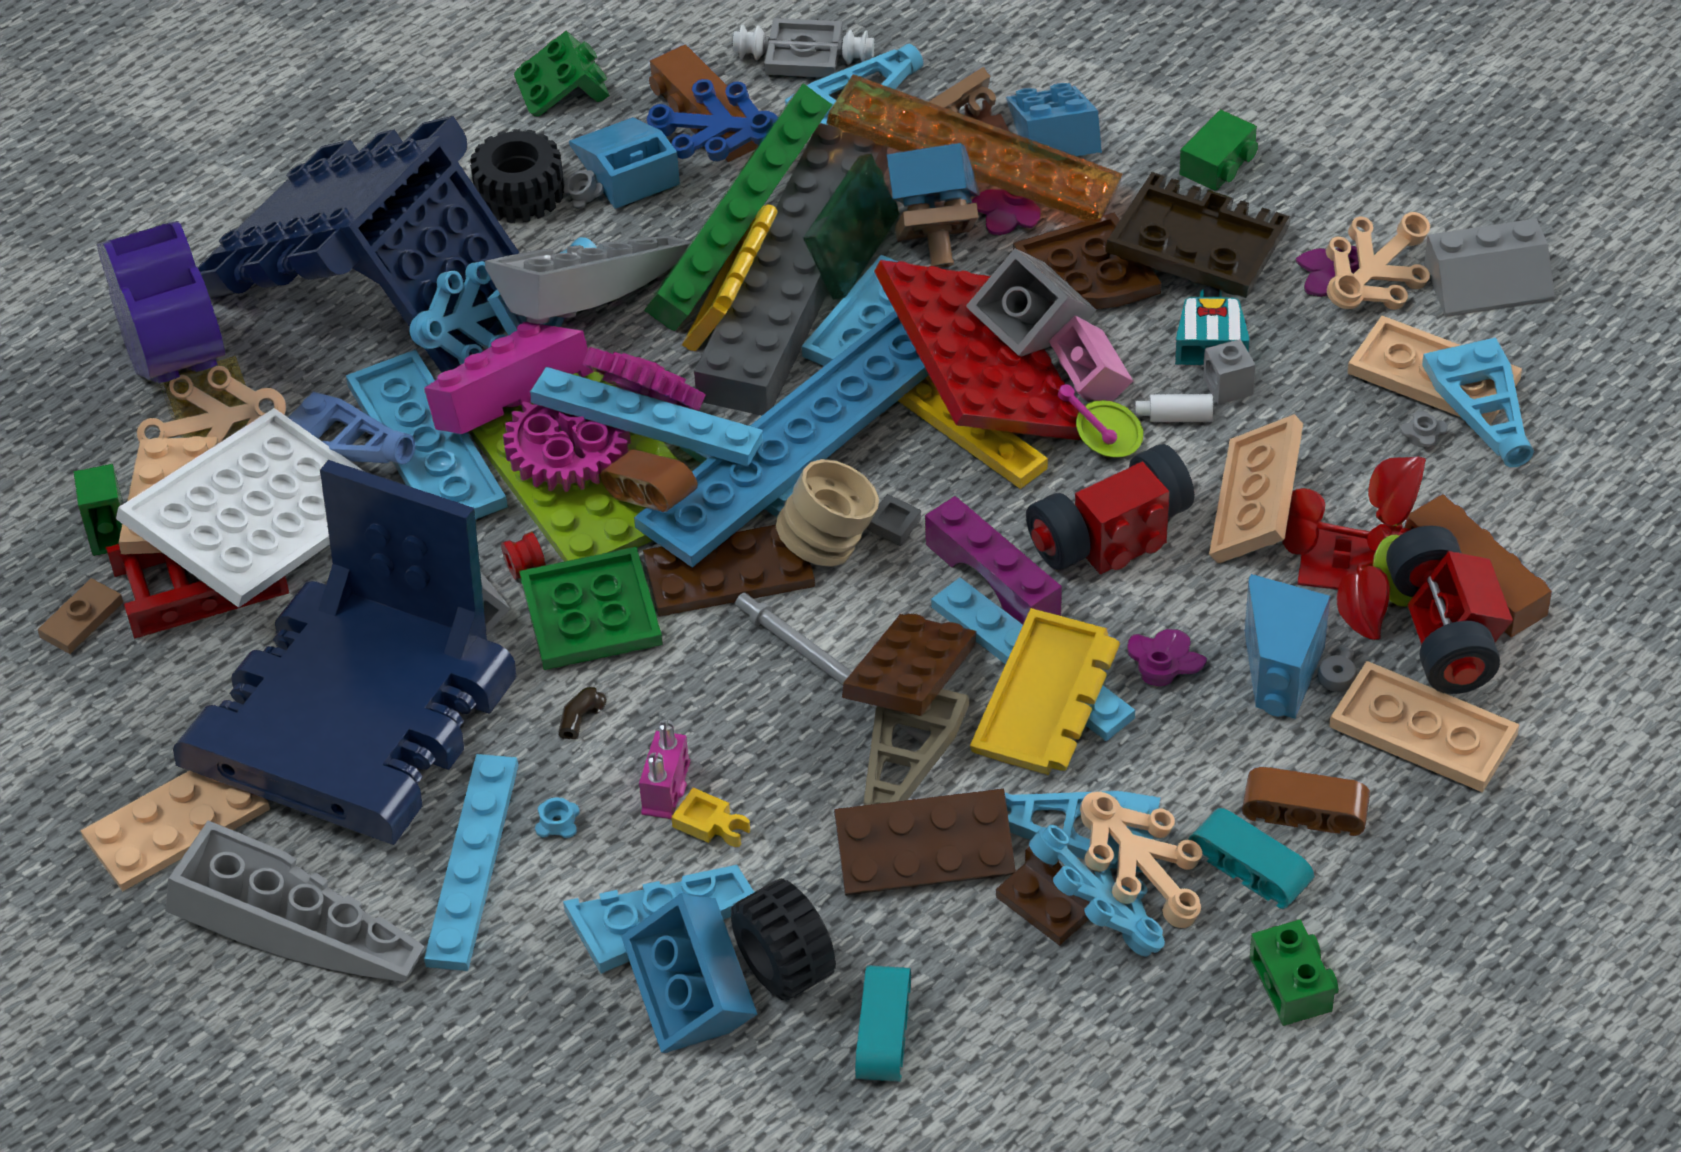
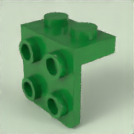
[514,30,610,117]

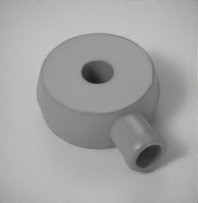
[1318,647,1357,692]

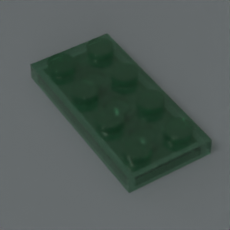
[803,153,900,300]

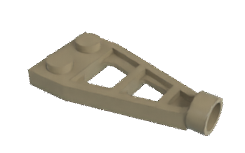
[863,689,969,805]

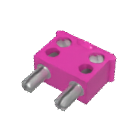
[639,720,690,819]

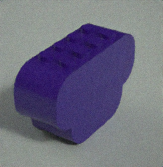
[97,221,225,384]

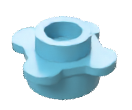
[535,797,580,838]

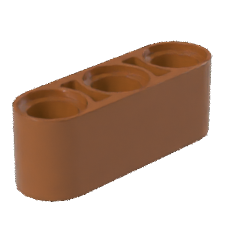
[600,449,698,512]
[1242,767,1370,836]

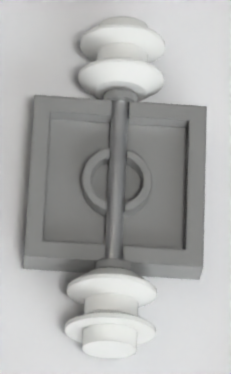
[733,18,874,77]

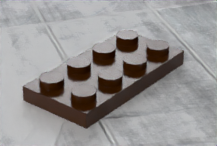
[643,525,815,617]
[842,614,977,716]
[834,788,1016,895]

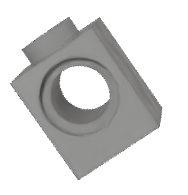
[1203,339,1256,405]

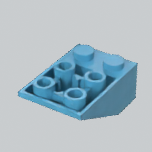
[1006,83,1102,163]
[569,117,680,209]
[887,143,980,208]

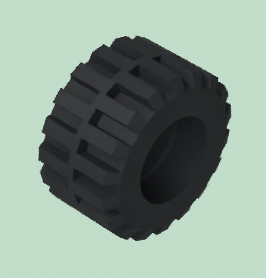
[470,129,565,223]
[730,878,836,1001]

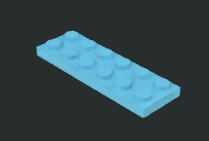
[346,349,508,520]

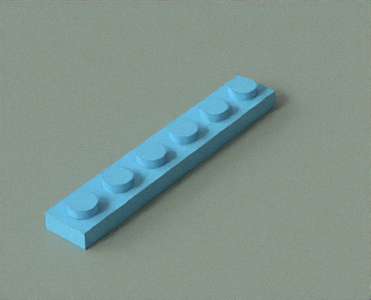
[530,367,763,466]
[931,577,1135,741]
[424,754,518,971]

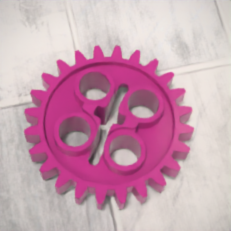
[582,347,705,411]
[503,401,631,492]

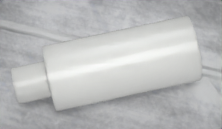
[1135,394,1213,422]

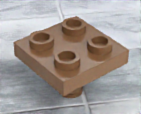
[895,199,979,268]

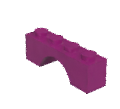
[925,496,1062,624]

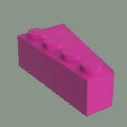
[424,322,594,434]

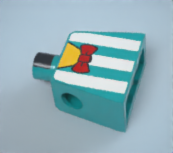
[1175,287,1249,365]

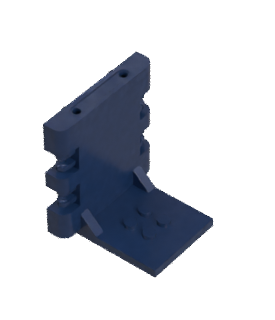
[198,116,520,373]
[173,460,516,845]

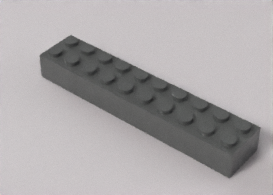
[694,123,888,416]

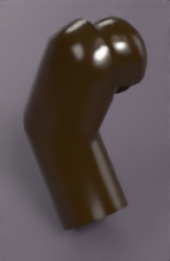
[558,687,607,739]

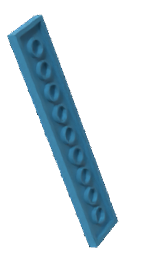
[634,311,929,567]

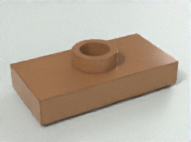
[38,578,123,654]

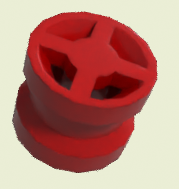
[501,532,546,580]

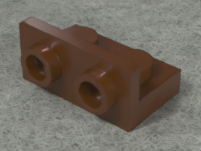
[996,846,1090,946]

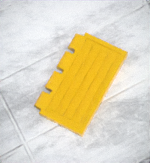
[682,205,778,351]
[970,608,1120,775]

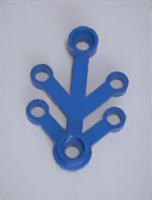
[647,79,777,162]

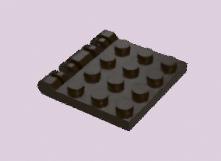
[1105,172,1291,298]

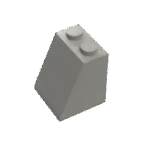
[966,248,1096,356]

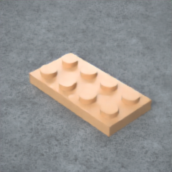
[1347,316,1522,425]
[1209,414,1303,563]
[119,436,219,554]
[1329,661,1520,793]
[80,771,270,892]

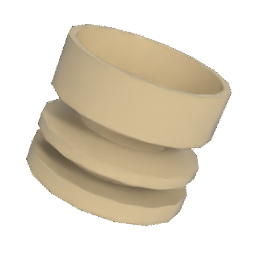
[776,459,879,567]

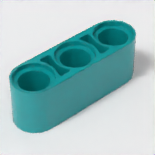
[1188,808,1315,909]
[855,965,911,1082]

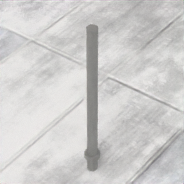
[735,593,931,744]

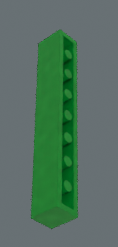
[644,83,832,331]

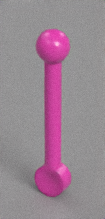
[1058,384,1117,445]

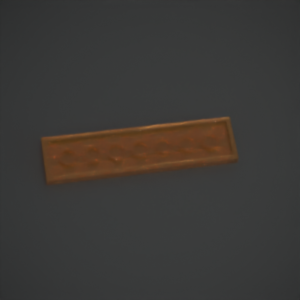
[826,74,1123,222]

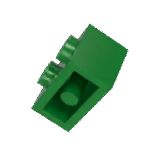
[1249,919,1339,1026]

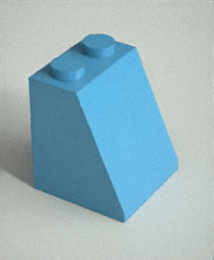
[1244,574,1330,719]

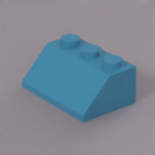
[621,893,757,1053]

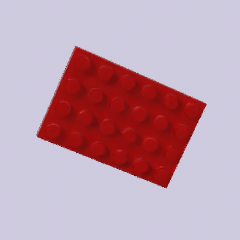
[874,260,1081,440]

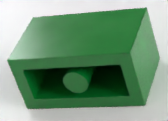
[1179,109,1258,191]
[73,464,124,556]

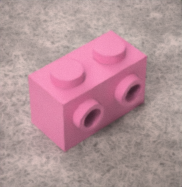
[1049,316,1133,402]

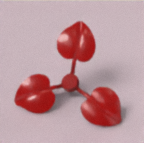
[1282,457,1426,640]

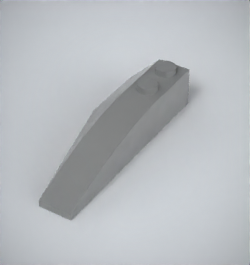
[485,235,691,324]
[165,820,425,982]

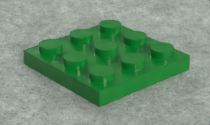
[519,546,663,670]

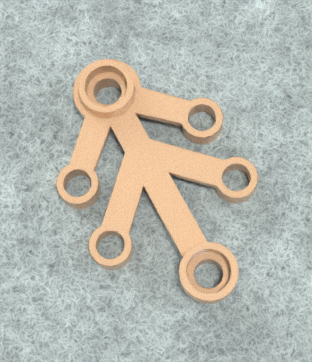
[1326,212,1430,310]
[137,366,286,443]
[1080,792,1202,928]

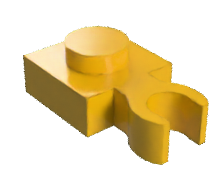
[671,788,751,847]

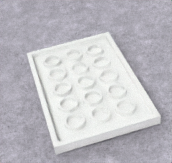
[116,408,365,607]

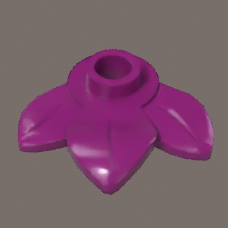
[970,179,1041,235]
[1296,246,1359,297]
[1127,629,1207,686]

